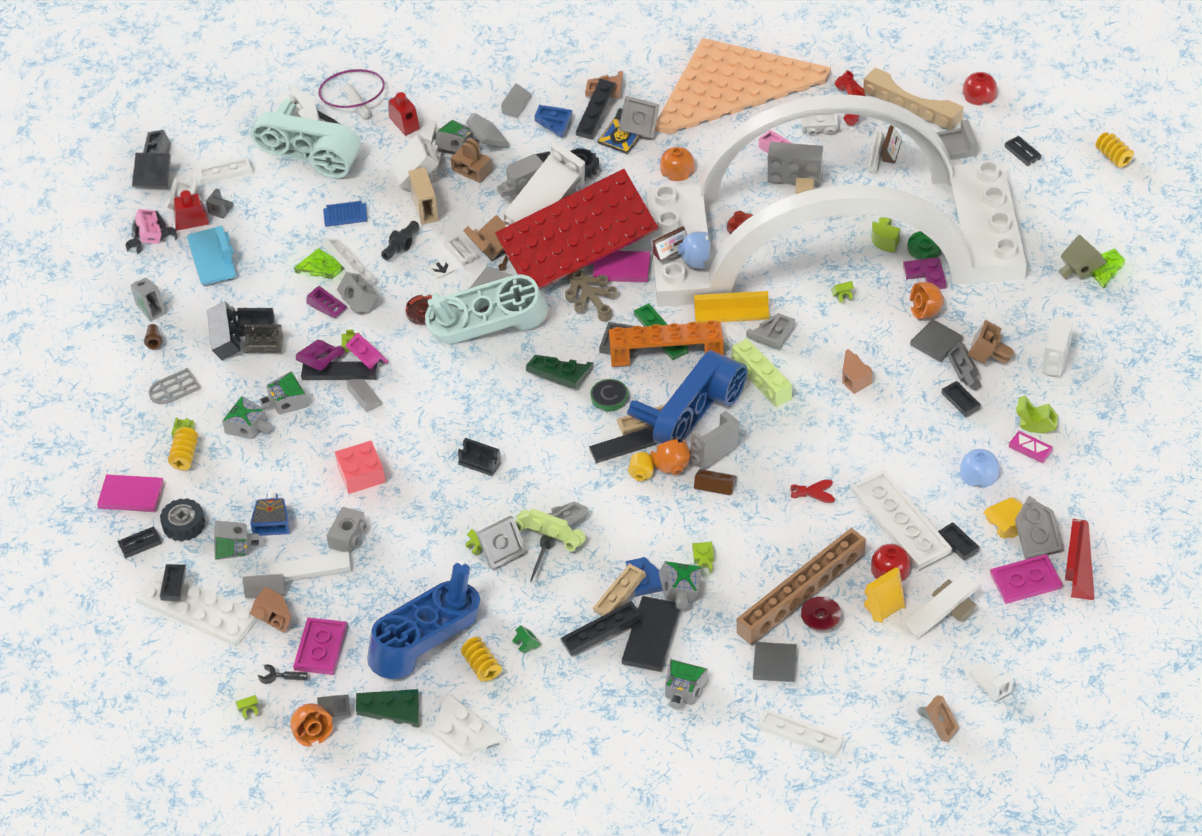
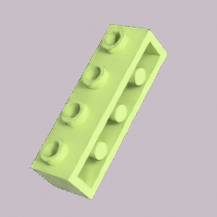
[731,338,792,407]

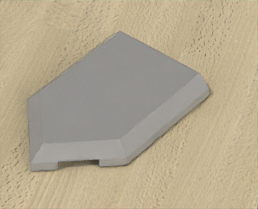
[466,113,509,148]
[1015,496,1064,559]

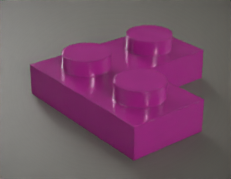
[903,257,947,289]

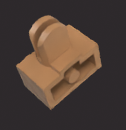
[450,139,493,183]
[968,319,1014,364]

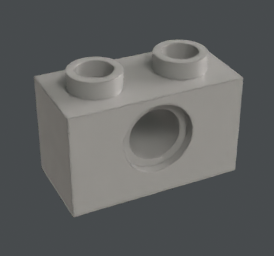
[337,272,378,313]
[326,506,367,554]

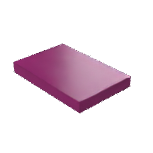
[593,251,650,282]
[97,474,164,512]
[990,554,1063,604]
[293,617,348,675]

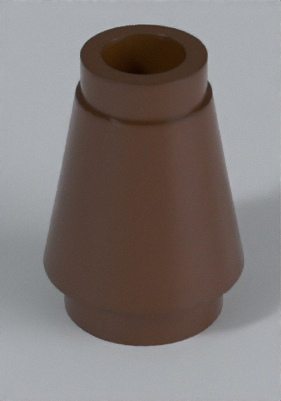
[144,324,163,350]

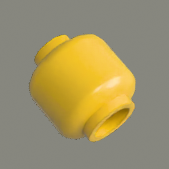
[628,452,654,481]

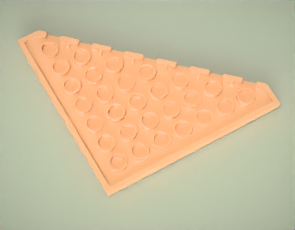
[655,38,831,135]

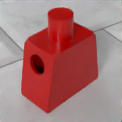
[388,92,420,136]
[173,190,209,231]

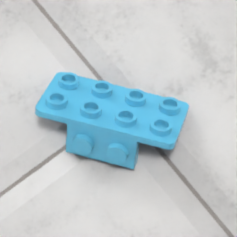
[187,225,236,285]

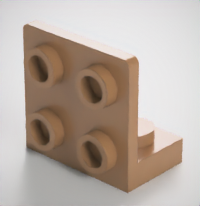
[463,215,506,261]

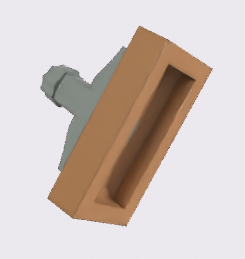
[918,695,959,742]

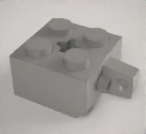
[497,154,543,201]

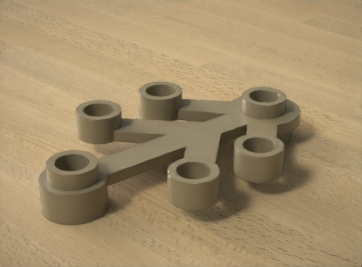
[565,270,617,322]

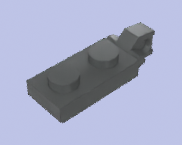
[947,342,982,390]

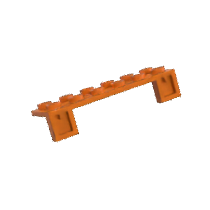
[609,320,724,367]

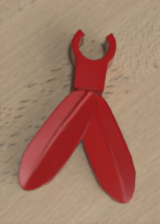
[790,479,835,503]

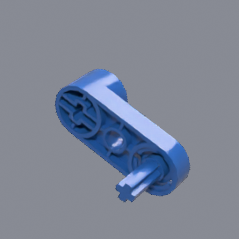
[627,350,748,444]
[367,563,480,679]

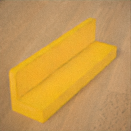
[694,291,769,323]

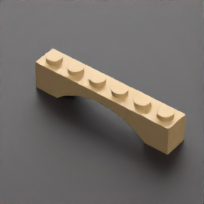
[863,67,964,130]

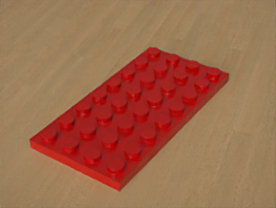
[495,169,659,289]

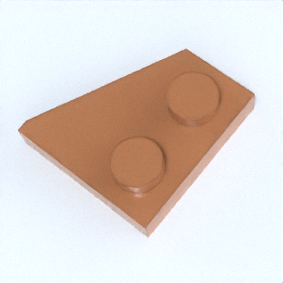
[585,71,623,98]

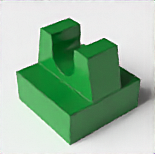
[512,625,541,654]

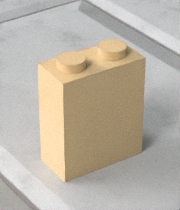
[408,167,439,225]

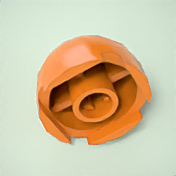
[660,147,695,181]
[910,282,944,319]
[650,439,690,475]
[290,703,333,747]

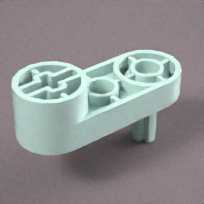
[251,99,361,179]
[425,274,548,344]

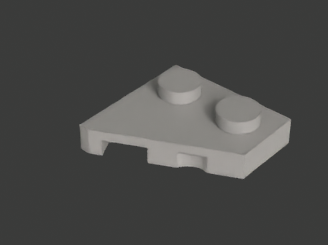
[746,313,795,349]
[548,502,589,526]

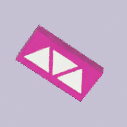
[1009,431,1053,463]

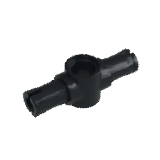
[381,220,420,261]

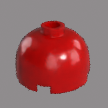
[962,72,997,106]
[871,544,911,582]

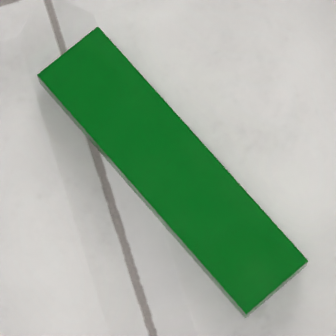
[633,303,688,361]

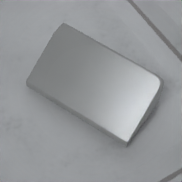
[501,83,532,118]
[346,379,382,412]
[243,574,285,598]

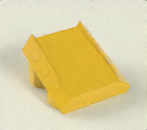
[983,497,1024,538]
[864,567,906,623]

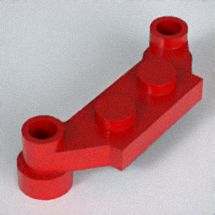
[834,70,866,126]

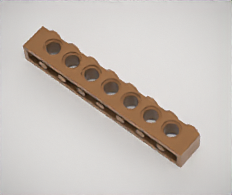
[736,528,866,645]

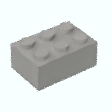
[768,142,823,186]

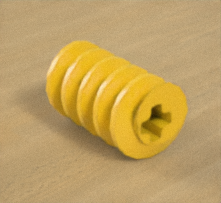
[1095,132,1134,167]
[168,427,199,471]
[461,636,502,682]

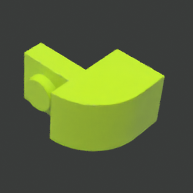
[871,217,901,253]
[1016,395,1058,433]

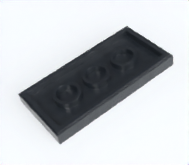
[621,596,681,672]

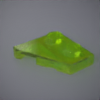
[294,248,345,279]
[1090,248,1125,289]

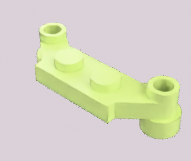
[515,508,586,552]

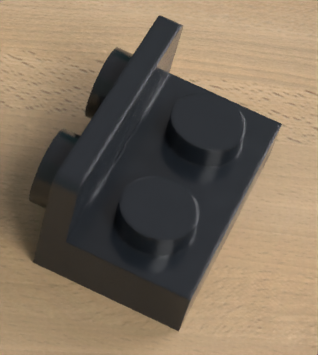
[236,308,276,337]

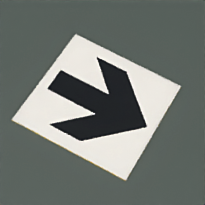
[428,258,455,278]

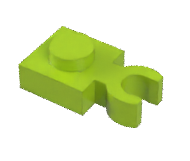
[692,541,714,574]

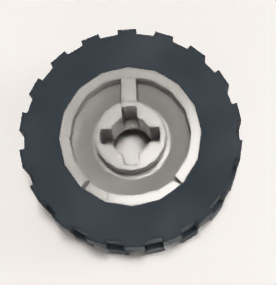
[160,498,205,542]

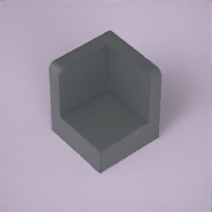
[206,188,234,219]
[317,694,350,717]

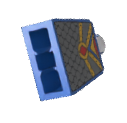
[250,492,290,536]

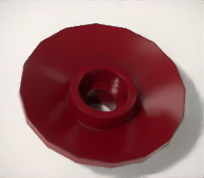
[801,597,841,630]

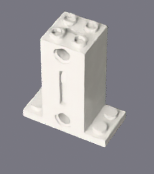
[503,142,585,227]

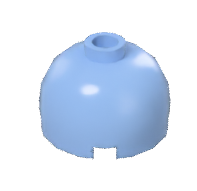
[678,232,710,269]
[960,449,1000,488]

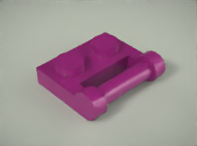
[296,339,345,370]

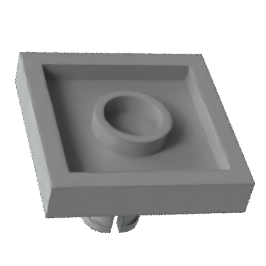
[618,96,660,139]
[476,515,527,569]

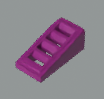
[306,285,347,319]

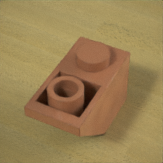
[842,349,873,394]
[250,587,291,633]

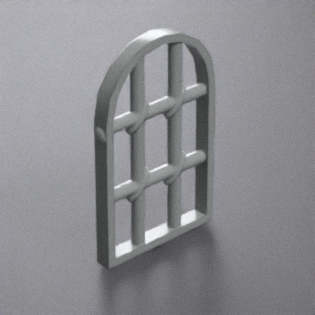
[148,368,201,404]

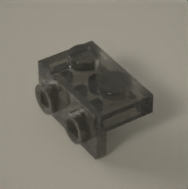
[243,324,284,353]

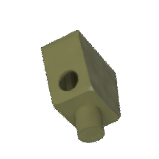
[1058,234,1106,279]

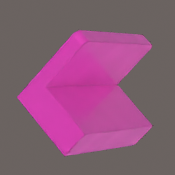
[345,333,389,369]

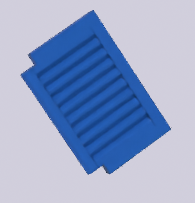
[323,200,368,227]

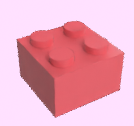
[335,440,386,494]

